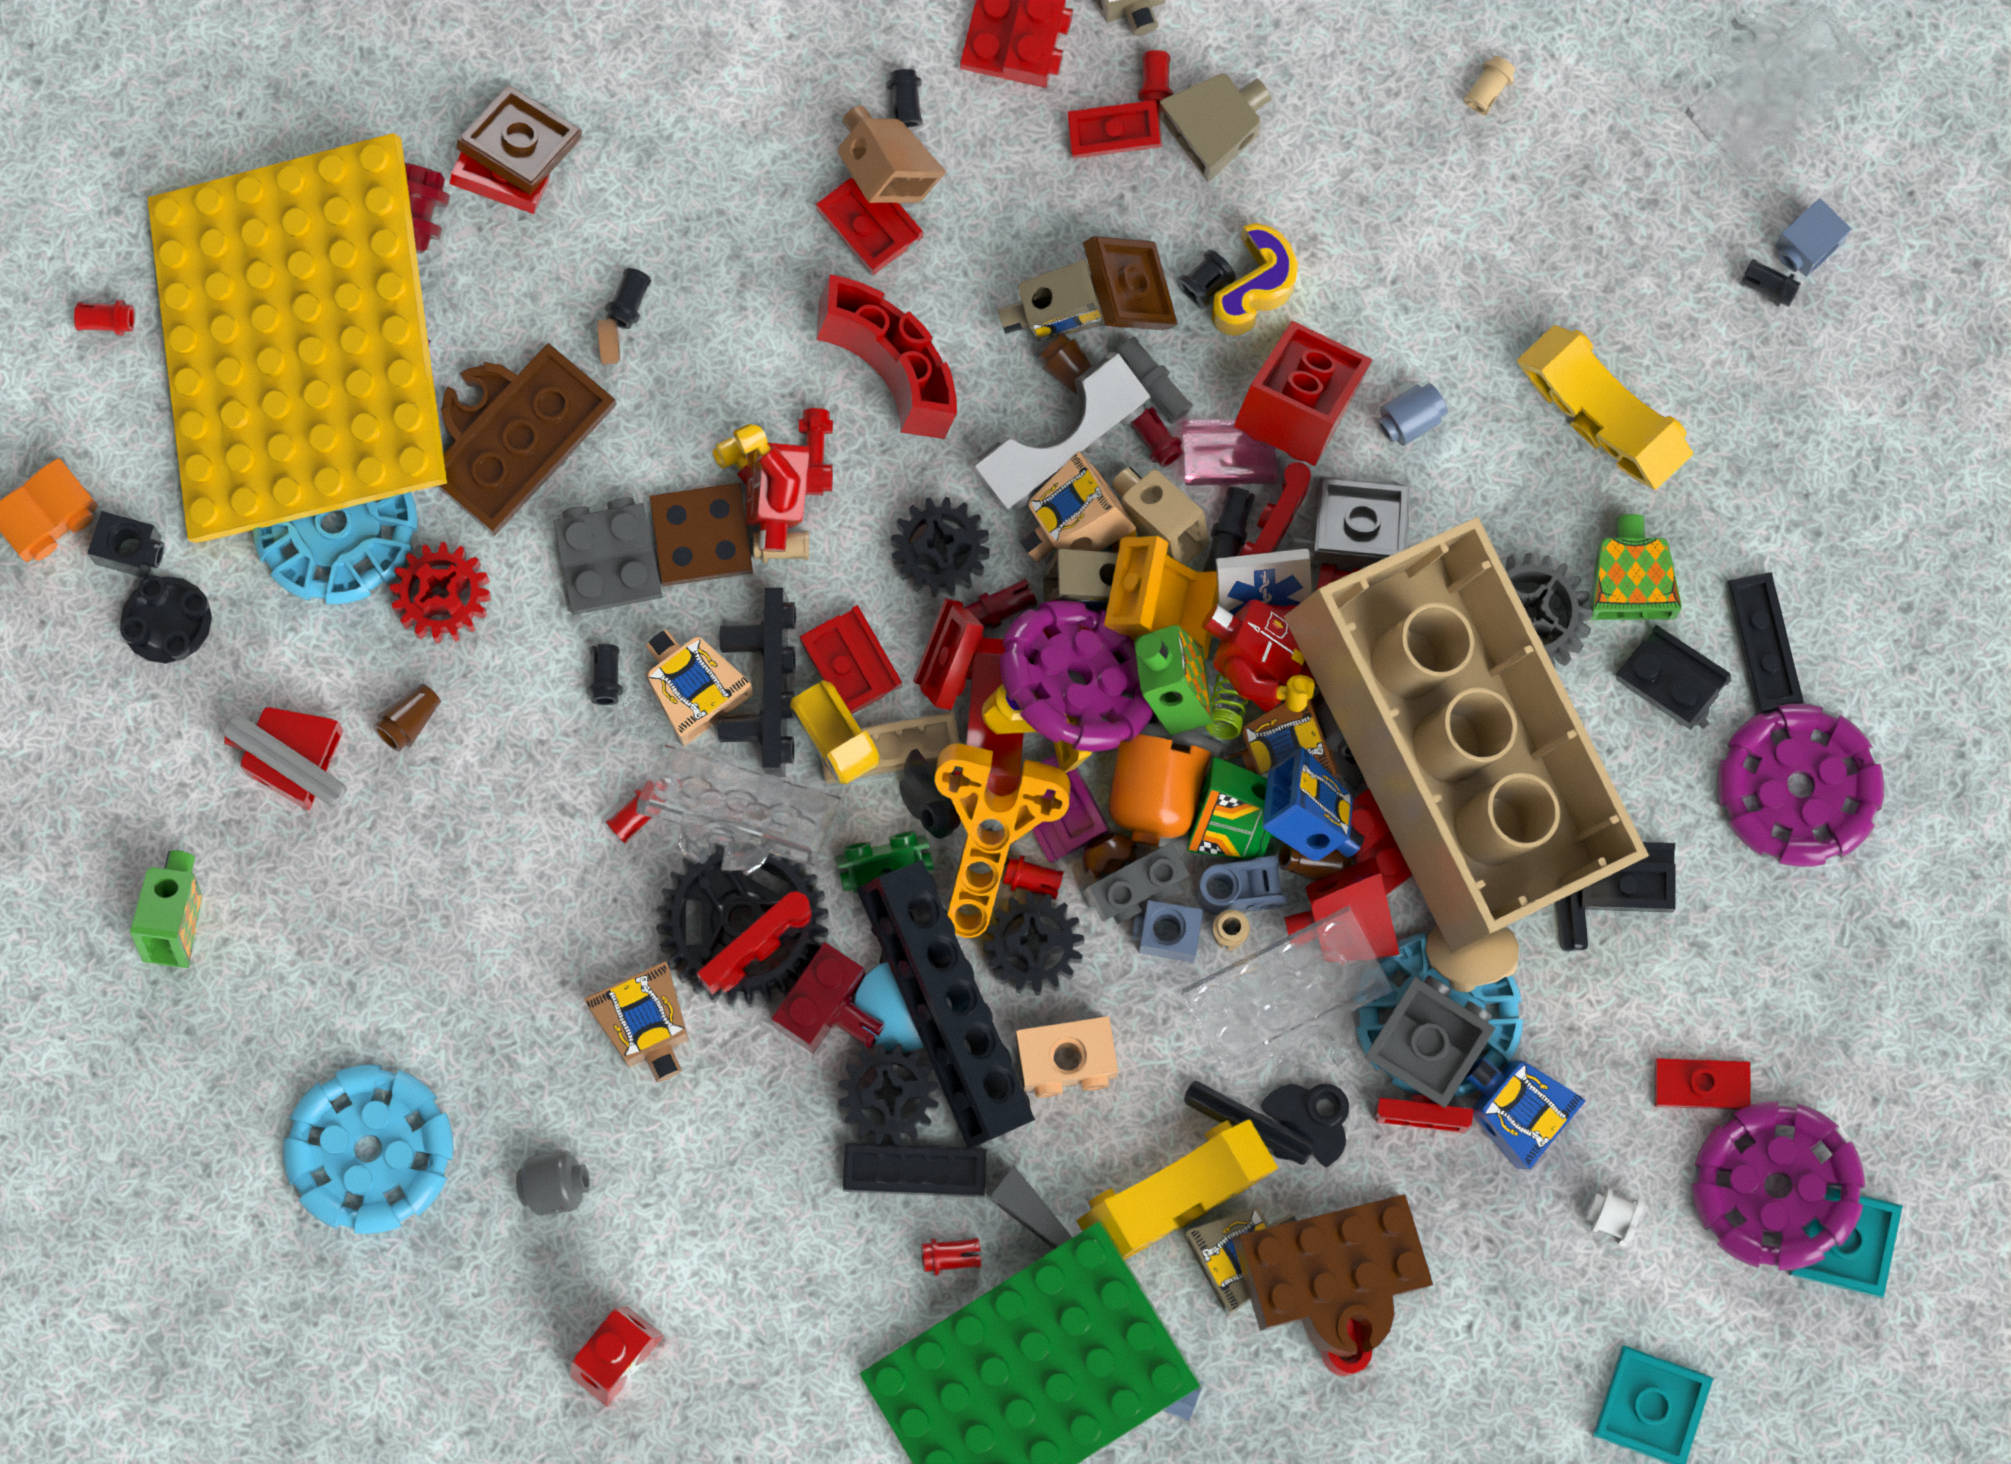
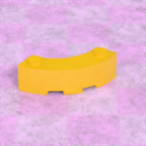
[1516,325,1694,490]
[1076,1119,1279,1259]

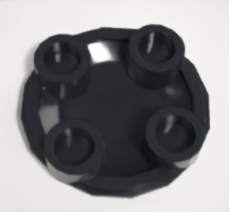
[120,575,212,664]

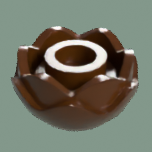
[1082,832,1138,879]

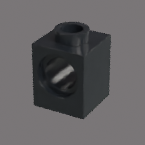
[87,511,165,578]

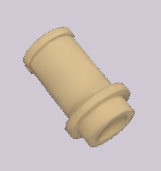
[1463,56,1516,115]
[753,531,809,564]
[1212,910,1250,951]

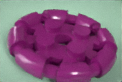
[999,600,1154,752]
[1717,703,1884,867]
[1692,1101,1865,1271]

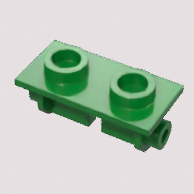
[835,831,934,894]

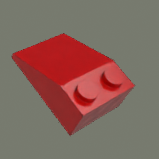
[1233,321,1373,466]

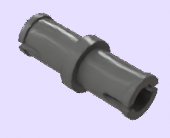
[1114,337,1193,424]

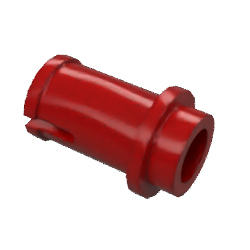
[1138,50,1174,107]
[74,300,135,336]
[605,786,665,844]
[1003,855,1064,900]
[921,1237,981,1276]

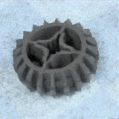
[1505,552,1593,668]

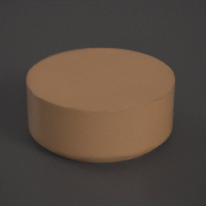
[597,318,620,365]

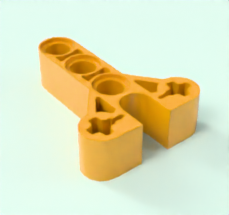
[935,744,1070,938]

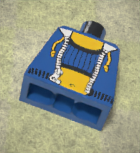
[1262,746,1364,861]
[1465,1056,1586,1169]

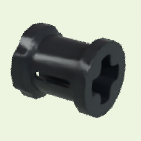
[1176,249,1236,309]

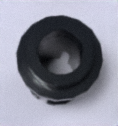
[886,69,923,127]
[1740,258,1801,307]
[605,268,651,329]
[586,644,623,705]

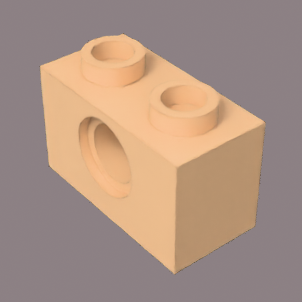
[1016,1016,1118,1098]

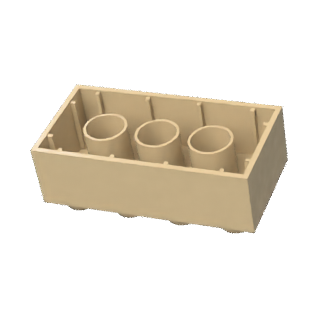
[1284,517,1649,953]

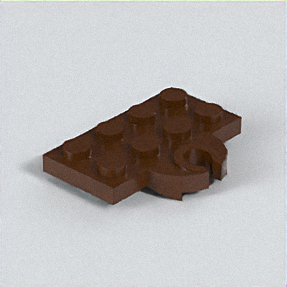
[436,343,617,536]
[1232,1194,1434,1357]

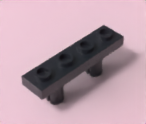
[718,587,797,777]

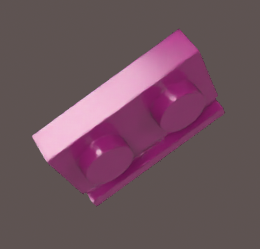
[1019,754,1111,863]

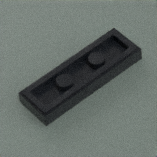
[1726,572,1804,714]

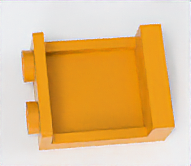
[1104,536,1218,660]

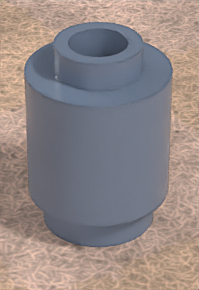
[1377,383,1448,446]

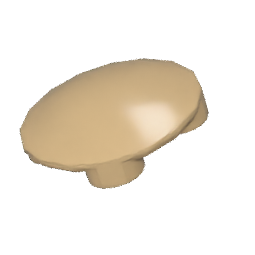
[1426,925,1519,993]

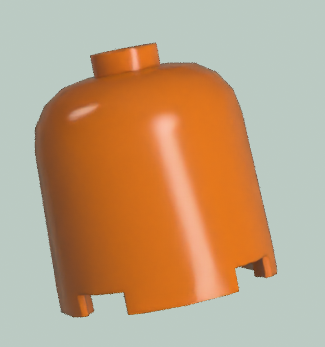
[1109,734,1212,846]

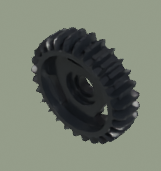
[656,835,829,1008]

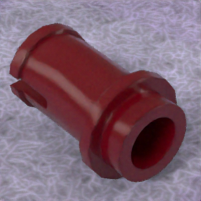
[1130,407,1183,467]

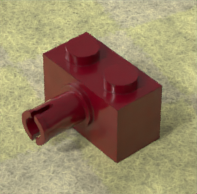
[771,942,886,1054]

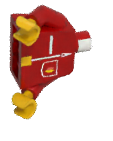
[712,424,810,552]
[1201,600,1315,713]

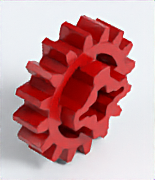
[390,542,492,644]

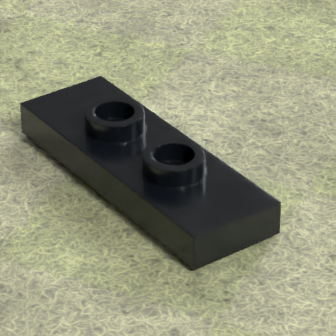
[843,1143,987,1198]

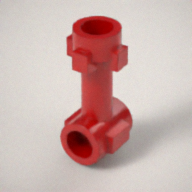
[799,408,833,496]

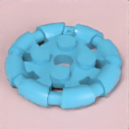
[252,492,418,605]
[1355,933,1524,1098]
[283,1064,454,1234]

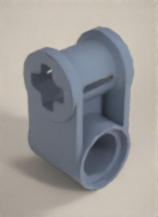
[1196,856,1288,914]

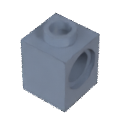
[1775,198,1852,277]
[1132,900,1203,963]

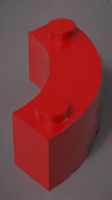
[816,274,957,439]
[954,638,1030,796]

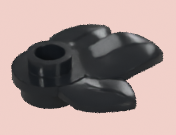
[899,749,961,839]
[1261,1084,1349,1168]

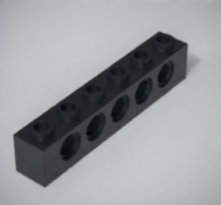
[856,859,1035,1149]

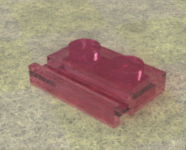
[1182,419,1277,486]

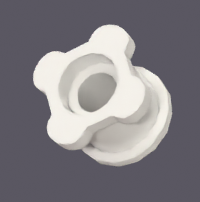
[1586,1188,1646,1247]

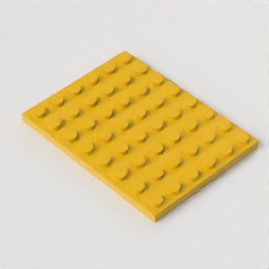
[147,133,447,543]

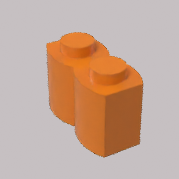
[0,458,99,563]

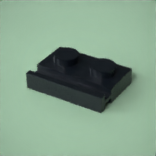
[1616,625,1731,730]
[1580,842,1676,913]

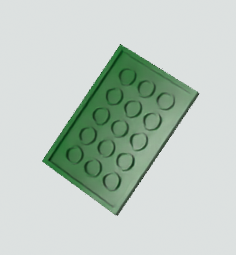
[859,1221,1203,1464]

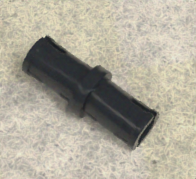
[1203,487,1255,572]

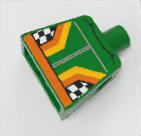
[1186,757,1279,860]

